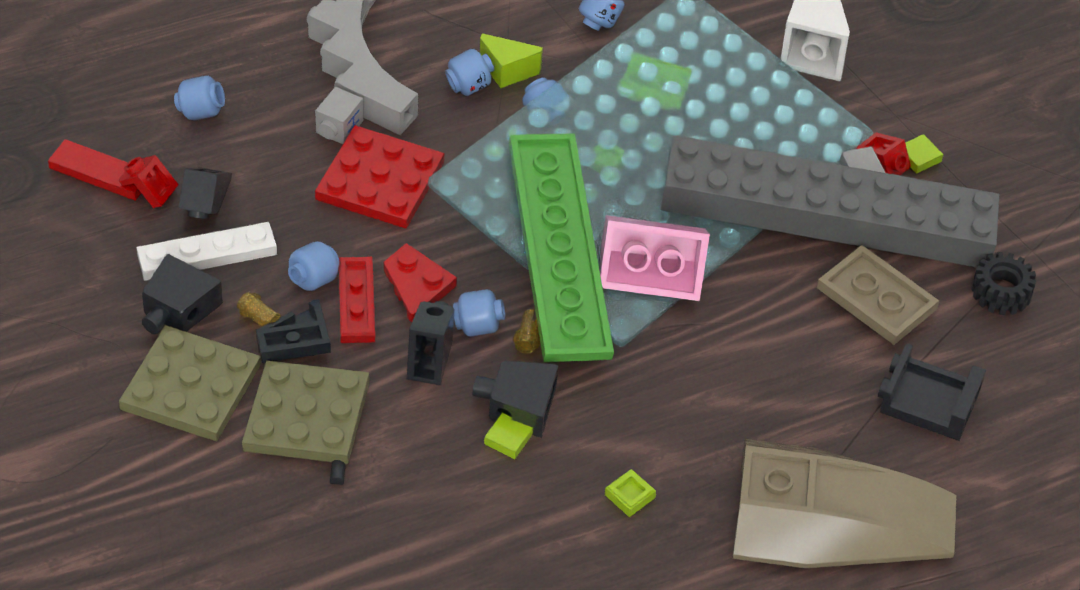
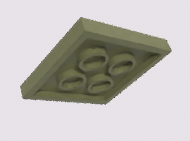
[119,325,261,442]
[242,360,370,464]

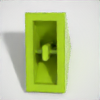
[480,33,543,88]

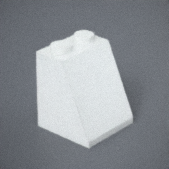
[780,0,850,81]

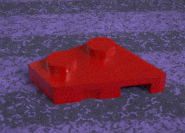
[384,243,457,322]

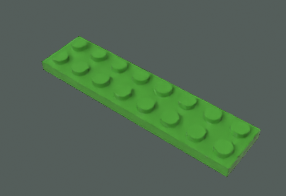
[508,133,614,362]

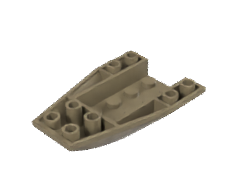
[733,439,956,568]

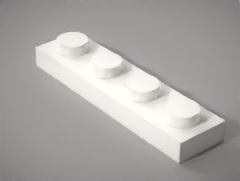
[136,222,277,281]

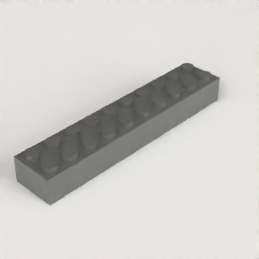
[660,135,999,267]

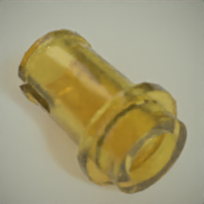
[237,292,281,327]
[513,309,540,353]

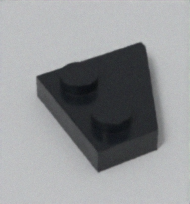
[256,299,331,363]

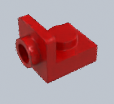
[855,132,911,176]
[118,155,179,208]

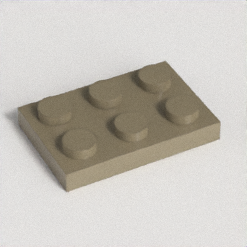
[817,245,939,345]

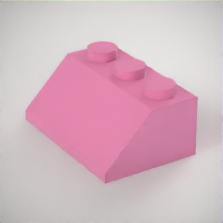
[599,215,710,301]

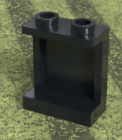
[878,343,986,441]

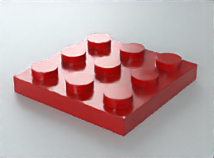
[315,125,445,229]

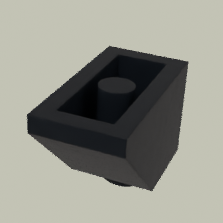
[179,167,232,219]

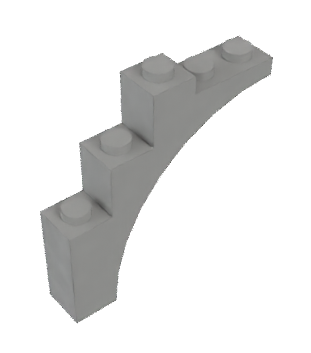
[307,0,418,135]

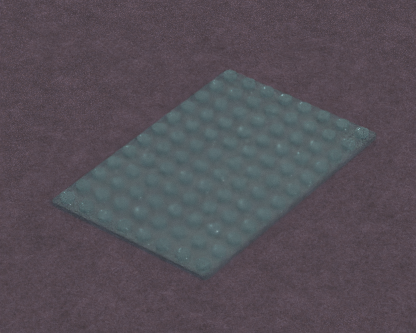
[428,0,873,346]

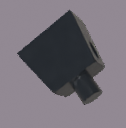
[142,254,223,334]
[406,301,455,385]
[472,361,558,438]

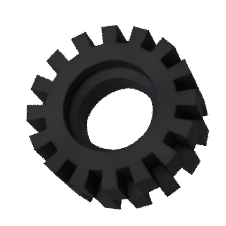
[972,252,1036,315]

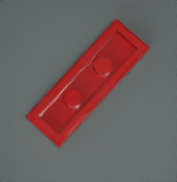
[48,139,141,201]
[339,257,375,343]

